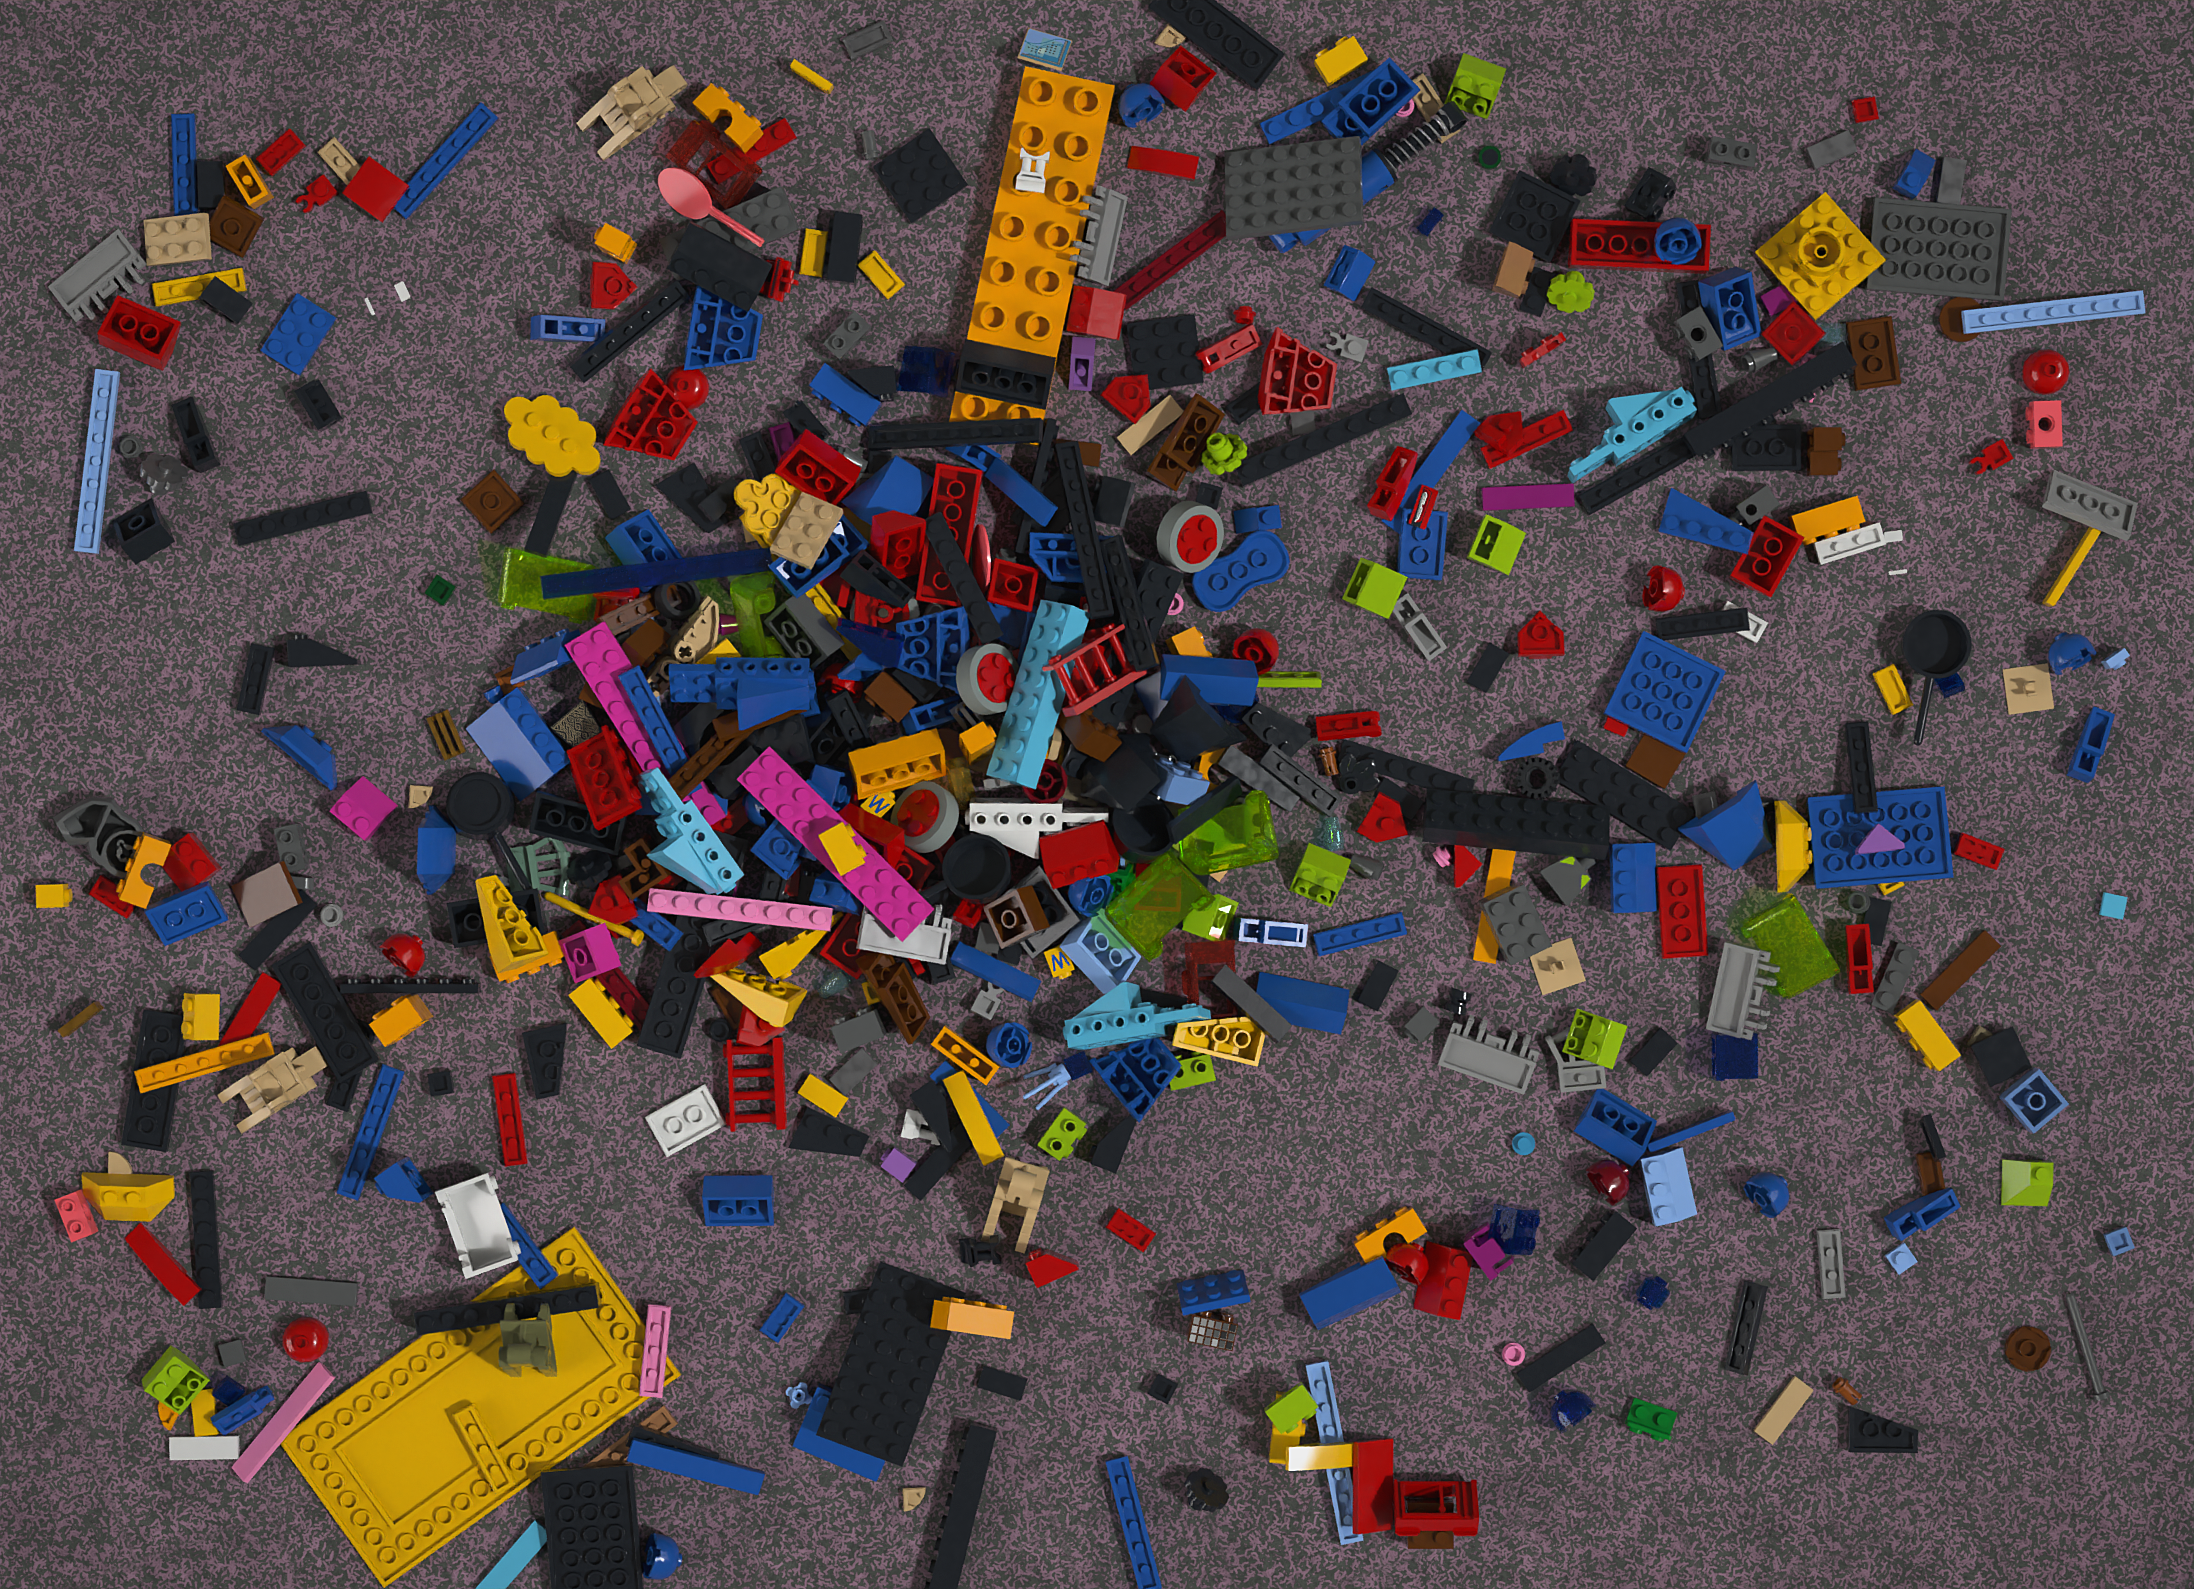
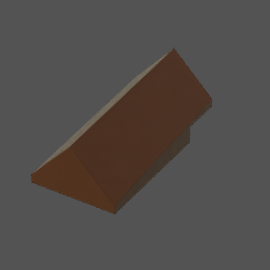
[1145,393,1225,492]
[855,951,930,1044]

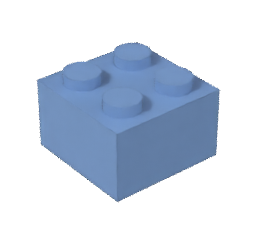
[1151,757,1210,806]
[1999,1067,2069,1134]

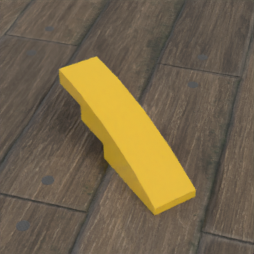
[943,1070,1004,1166]
[1286,1442,1353,1471]

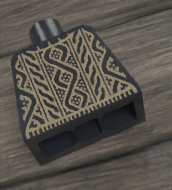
[550,700,602,748]

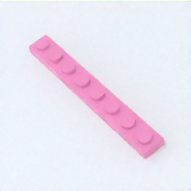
[647,888,833,932]

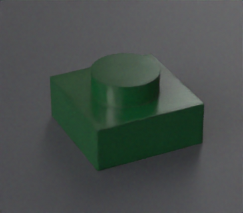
[425,574,457,606]

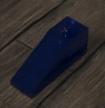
[836,617,905,668]

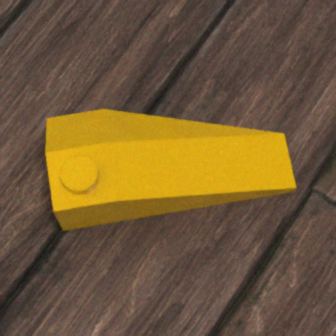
[475,875,549,973]
[759,912,844,981]
[710,968,807,1027]
[1172,1016,1265,1067]

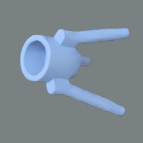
[1023,1063,1071,1110]

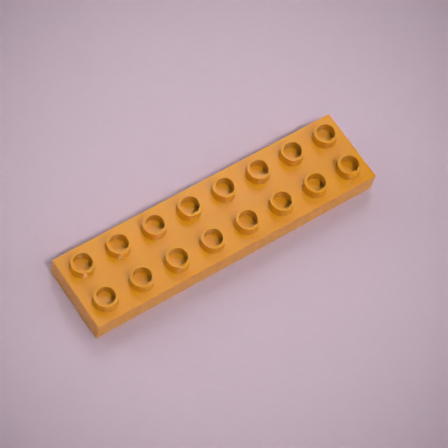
[949,66,1115,447]

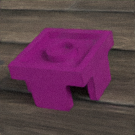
[1463,1221,1515,1281]

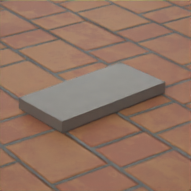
[2042,470,2138,541]

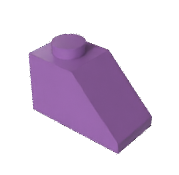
[1069,337,1096,391]

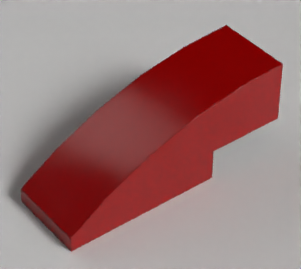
[1127,146,1199,182]
[1367,446,1418,522]
[1845,924,1874,994]
[694,932,762,978]

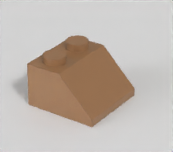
[1492,241,1535,299]

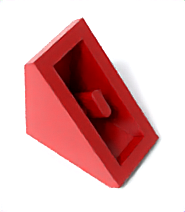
[1453,845,1482,888]

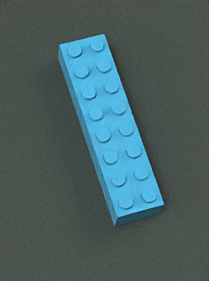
[986,599,1090,789]

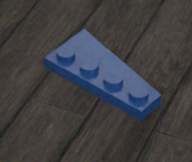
[1659,488,1754,555]
[750,779,826,880]

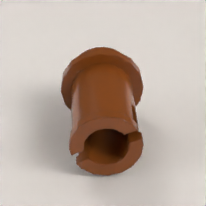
[1318,746,1340,776]
[1832,1377,1862,1405]

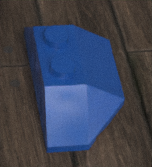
[1029,532,1113,583]
[261,725,338,791]

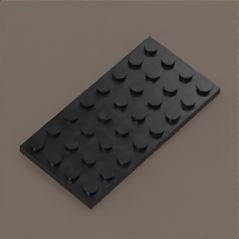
[816,1261,966,1467]

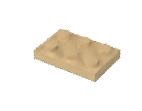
[144,213,212,266]
[770,492,844,570]

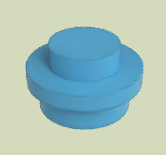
[1512,1132,1535,1155]

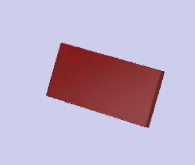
[1656,864,1708,959]
[1353,1438,1393,1534]

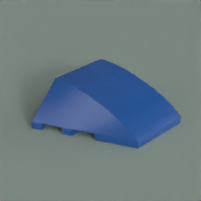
[684,285,763,371]
[841,455,934,525]
[896,606,971,695]
[1678,780,1773,871]
[417,805,456,895]
[1089,1037,1182,1123]

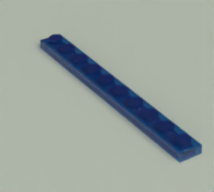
[540,547,772,600]

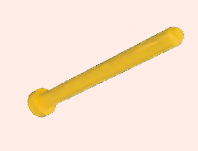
[544,892,644,946]

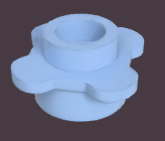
[786,1382,812,1409]

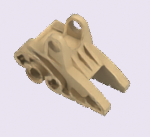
[577,65,688,161]
[645,595,719,697]
[218,1045,329,1134]
[981,1156,1050,1254]

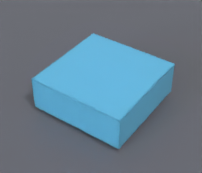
[2099,892,2128,920]

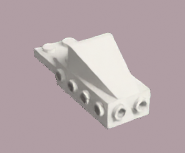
[965,798,1108,859]

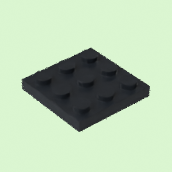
[873,128,968,224]
[1488,170,1581,263]
[1127,314,1204,390]
[1000,864,1084,959]

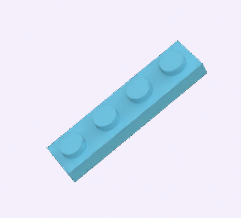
[1387,349,1482,390]

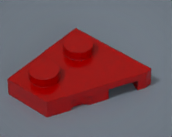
[1519,332,1566,368]

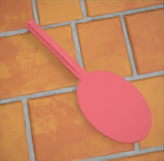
[658,167,765,247]
[972,524,991,646]

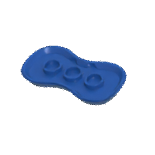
[1192,530,1290,612]

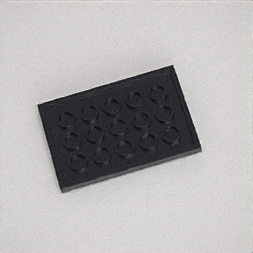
[541,1463,644,1589]

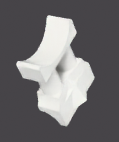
[1015,148,1050,194]
[901,1109,940,1145]

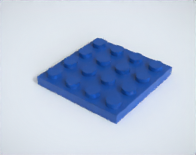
[1603,631,1726,754]

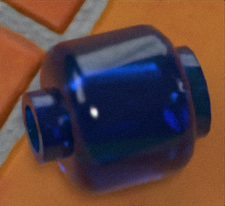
[1636,1276,1670,1310]

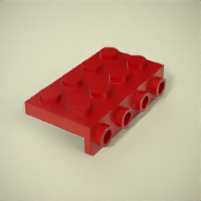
[567,724,642,831]

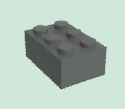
[764,593,845,670]
[1478,882,1552,966]
[831,1005,887,1053]

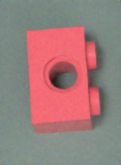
[2025,400,2063,449]
[55,1189,98,1242]

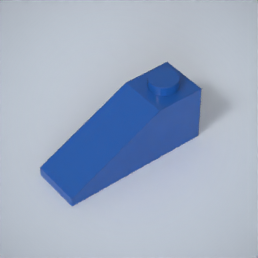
[530,315,605,342]
[901,694,974,736]

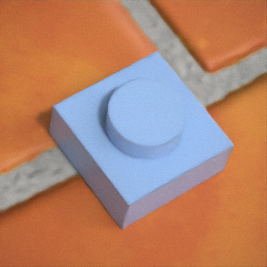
[2101,648,2130,670]
[1885,1242,1918,1275]

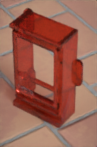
[666,120,763,209]
[1181,938,1238,1020]

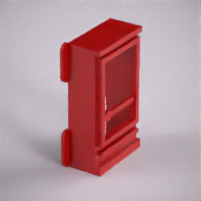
[1393,1479,1479,1536]

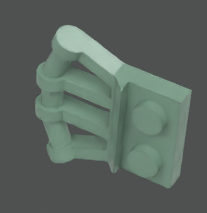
[506,837,571,896]

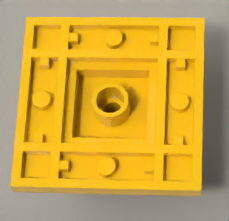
[1755,192,1886,321]

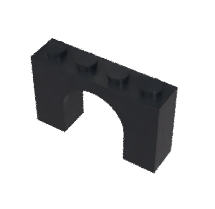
[672,702,764,800]

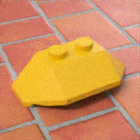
[1774,800,1812,893]
[82,1172,175,1222]

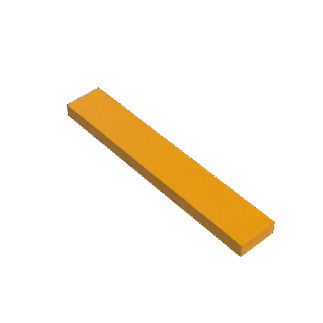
[1473,849,1516,964]
[134,1032,275,1093]

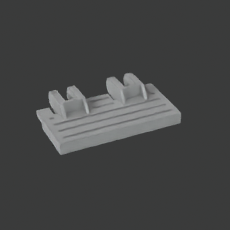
[1070,186,1128,286]
[48,229,147,323]
[856,905,952,965]
[1706,941,1780,1040]
[1438,1015,1540,1095]

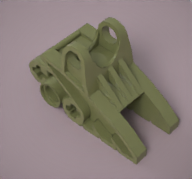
[499,1303,557,1377]

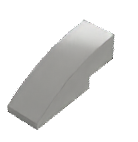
[1392,589,1447,661]

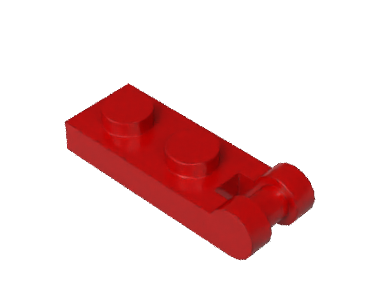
[1195,323,1263,374]
[1316,711,1382,741]

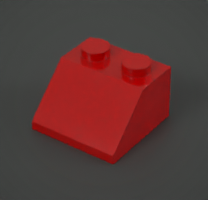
[1150,45,1217,112]
[1066,285,1127,340]
[985,558,1039,613]
[162,833,222,891]
[1025,1247,1079,1288]

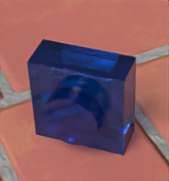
[1934,673,1965,699]
[1063,1050,1093,1081]
[212,1375,245,1406]

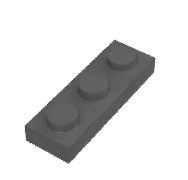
[1870,942,1919,1014]

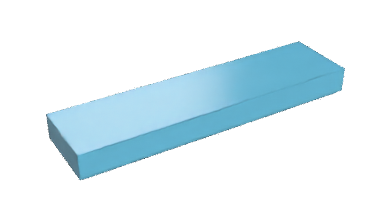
[476,1519,547,1589]

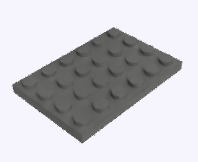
[1224,136,1364,240]
[1865,197,2012,302]

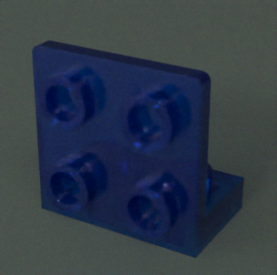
[898,346,955,398]
[1711,1033,1758,1081]
[1488,1204,1540,1255]

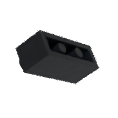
[823,211,863,285]
[1570,1209,1637,1281]

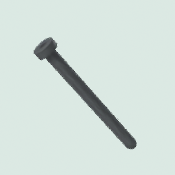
[2066,1292,2110,1401]

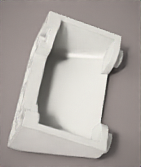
[435,1173,521,1279]

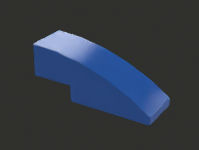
[837,648,890,682]
[2067,706,2115,783]
[1497,721,1565,761]
[1232,917,1308,947]
[1884,1188,1961,1241]

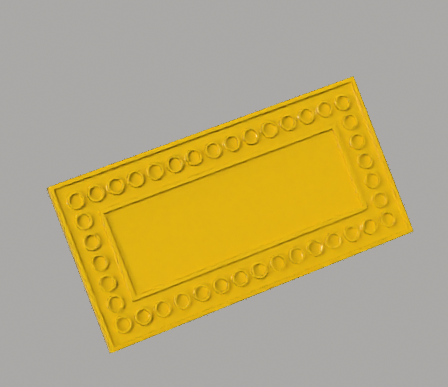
[281,1226,681,1588]

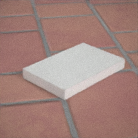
[645,1084,726,1157]

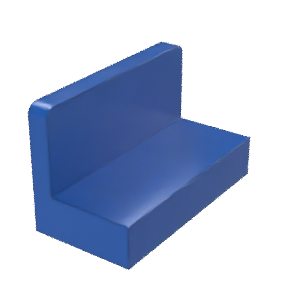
[1324,245,1375,301]

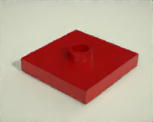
[1761,301,1826,366]

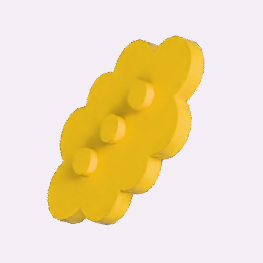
[504,395,601,477]
[734,474,802,546]

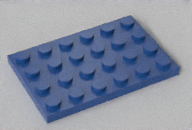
[1806,786,1954,889]

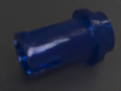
[1416,207,1444,237]

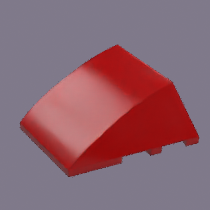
[1258,327,1337,415]
[603,367,698,460]

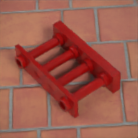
[1042,623,1147,717]
[723,1036,787,1132]

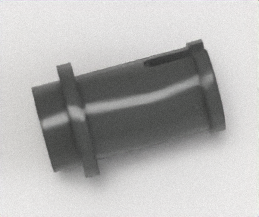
[860,130,880,161]

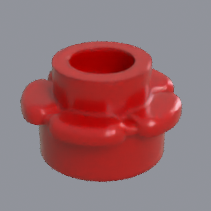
[1233,306,1256,325]

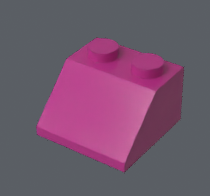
[330,776,398,841]
[559,923,621,983]

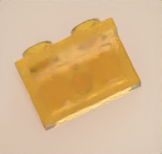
[945,756,976,812]

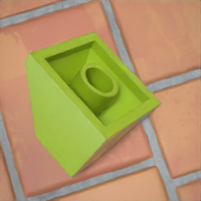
[1182,894,1239,945]
[2001,1159,2054,1206]

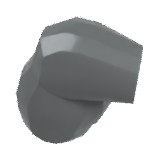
[53,795,149,878]

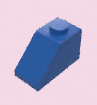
[1892,149,1936,200]
[945,445,1002,473]

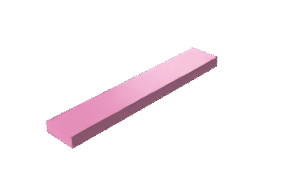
[231,1362,335,1483]

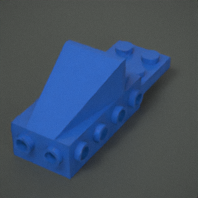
[669,657,815,730]

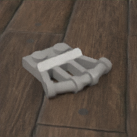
[1545,1027,1606,1093]

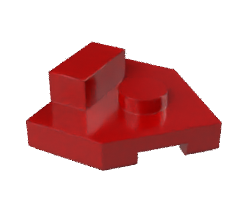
[590,262,638,310]
[1100,374,1151,424]
[1474,411,1524,457]
[1517,611,1565,659]
[1357,792,1408,843]
[588,874,639,926]
[736,1004,785,1048]

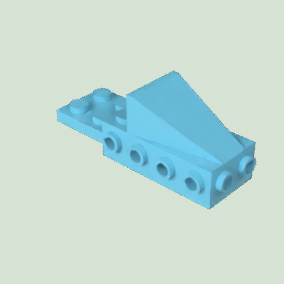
[1567,387,1697,484]
[635,767,744,895]
[1063,982,1211,1050]

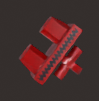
[760,257,799,302]

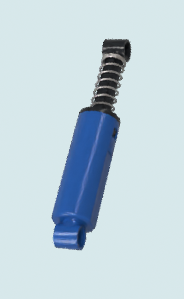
[1269,101,1468,253]

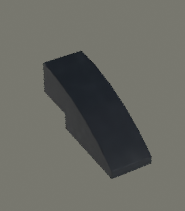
[171,396,221,473]

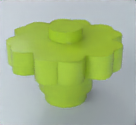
[1547,271,1595,313]
[1202,432,1247,475]

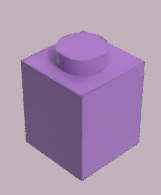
[880,1146,917,1183]

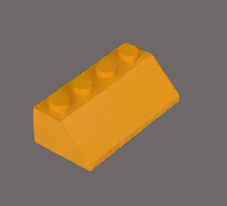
[848,728,946,800]

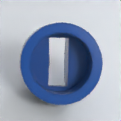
[483,685,503,704]

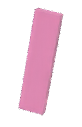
[639,1304,672,1398]

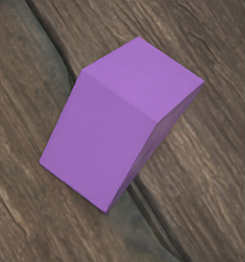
[1855,823,1905,855]

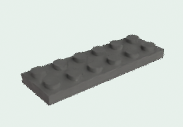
[659,186,800,282]

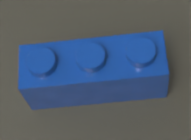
[809,363,882,427]

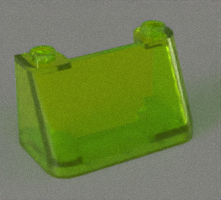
[497,547,599,624]
[730,571,791,658]
[1178,790,1279,875]
[1104,851,1216,963]
[1740,893,1840,1000]

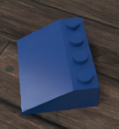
[466,687,571,802]
[793,1383,885,1482]

